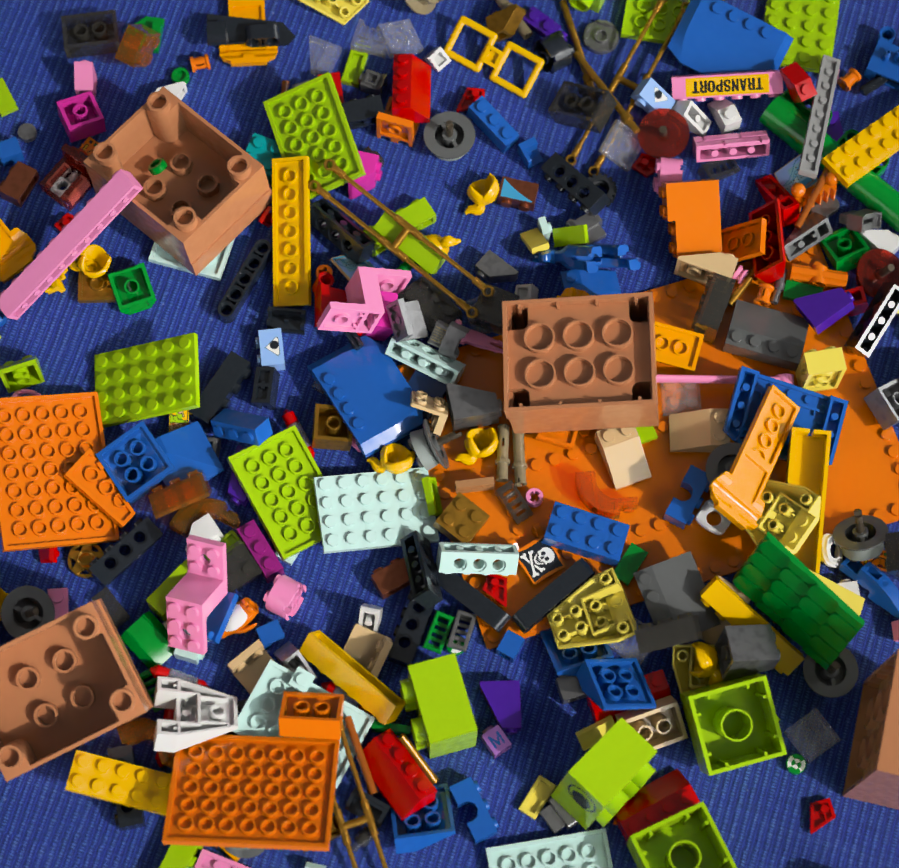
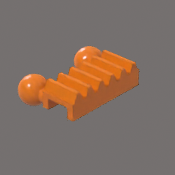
[791,171,839,212]

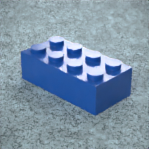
[542,501,630,567]

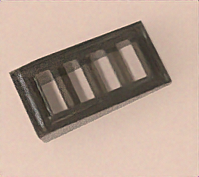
[698,159,741,181]
[495,480,533,525]

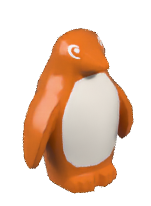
[221,597,259,639]

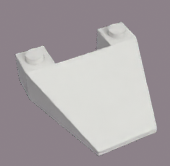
[154,676,238,752]

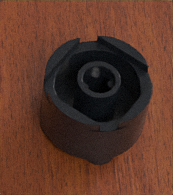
[533,30,574,74]

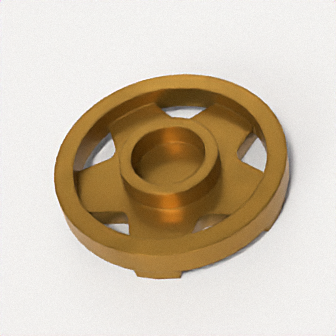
[68,544,105,578]

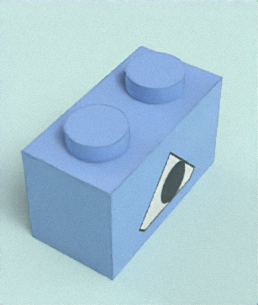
[630,78,676,120]
[255,328,286,371]

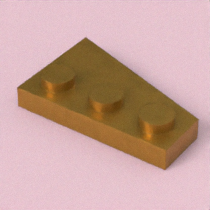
[78,271,117,303]

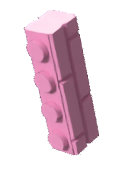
[693,130,770,163]

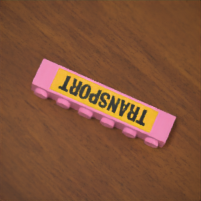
[672,70,783,101]

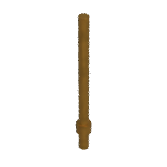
[559,0,597,97]
[573,51,640,134]

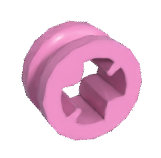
[732,265,749,284]
[526,488,543,507]

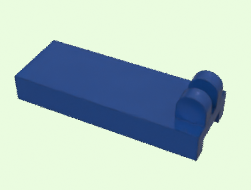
[206,592,239,644]

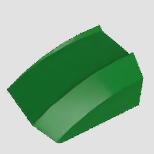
[820,226,870,272]
[108,263,156,315]
[121,611,175,669]

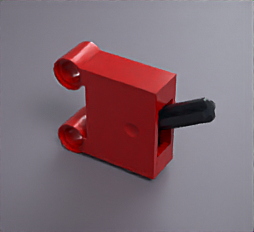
[312,272,364,350]

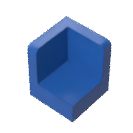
[0,137,25,167]
[517,137,543,170]
[256,619,285,650]
[496,630,525,663]

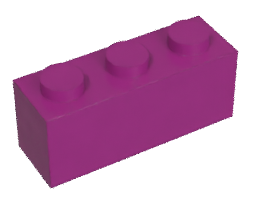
[237,519,285,583]

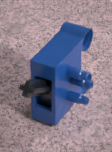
[859,26,899,96]

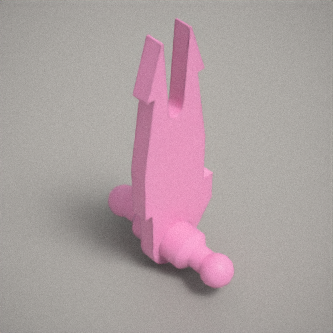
[455,319,503,354]

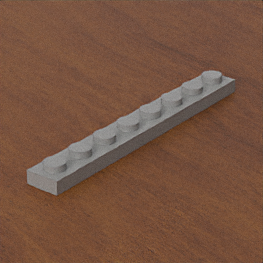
[797,55,841,179]

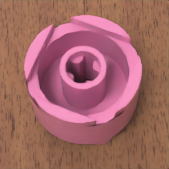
[653,157,683,194]
[263,574,307,621]

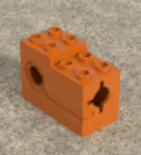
[658,179,722,259]

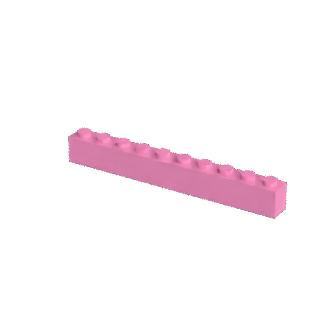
[0,169,143,320]

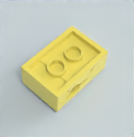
[795,346,847,392]

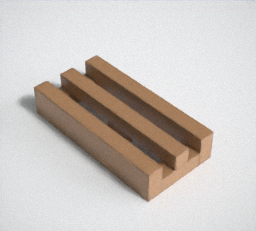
[455,476,495,494]

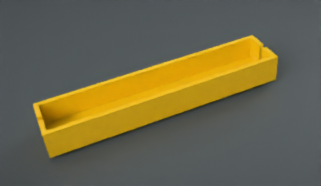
[773,427,831,624]

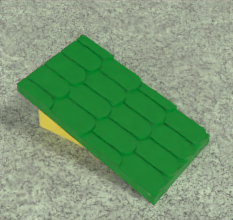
[732,532,865,670]

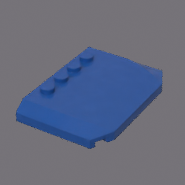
[667,0,793,97]
[307,335,423,458]
[723,366,849,466]

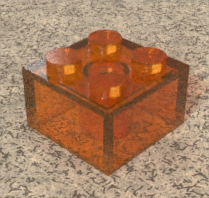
[115,24,161,68]

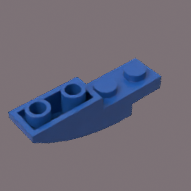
[838,558,899,619]

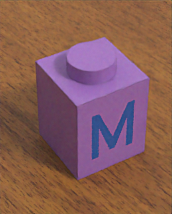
[481,725,512,759]

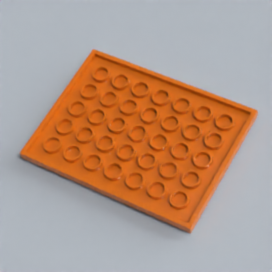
[0,392,119,552]
[162,735,340,851]

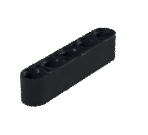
[218,239,272,324]
[511,558,596,634]
[435,563,511,632]

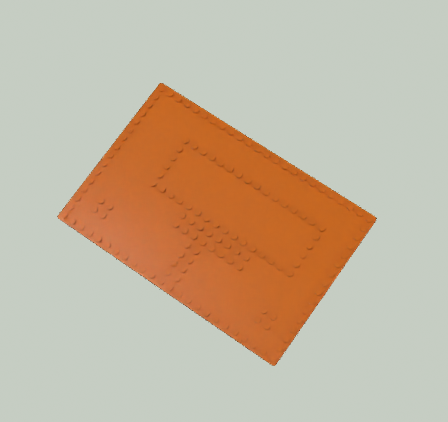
[397,243,899,650]

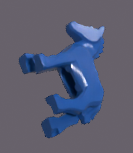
[532,243,641,273]

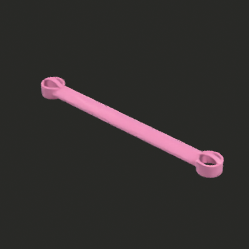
[657,373,794,385]

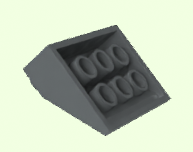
[723,300,809,372]
[633,551,721,647]

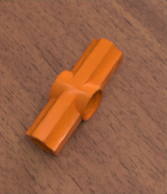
[789,264,848,289]

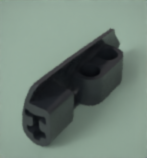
[207,14,295,48]

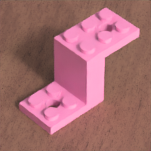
[317,266,412,334]
[166,535,227,655]

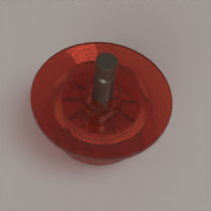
[638,108,690,159]
[856,248,899,297]

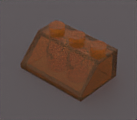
[148,469,212,519]

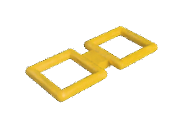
[443,16,545,98]

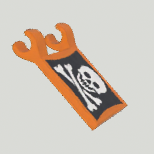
[506,522,567,586]

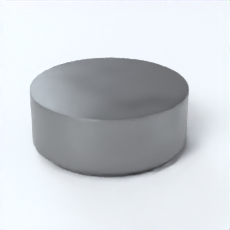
[18,123,37,143]

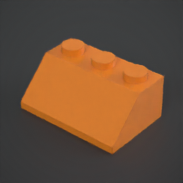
[279,691,344,739]

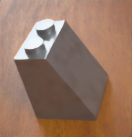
[446,383,502,432]
[714,624,780,681]

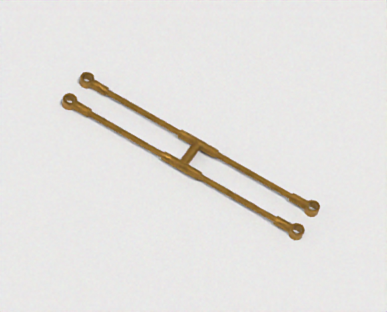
[566,0,689,177]
[308,159,495,318]
[333,723,388,868]

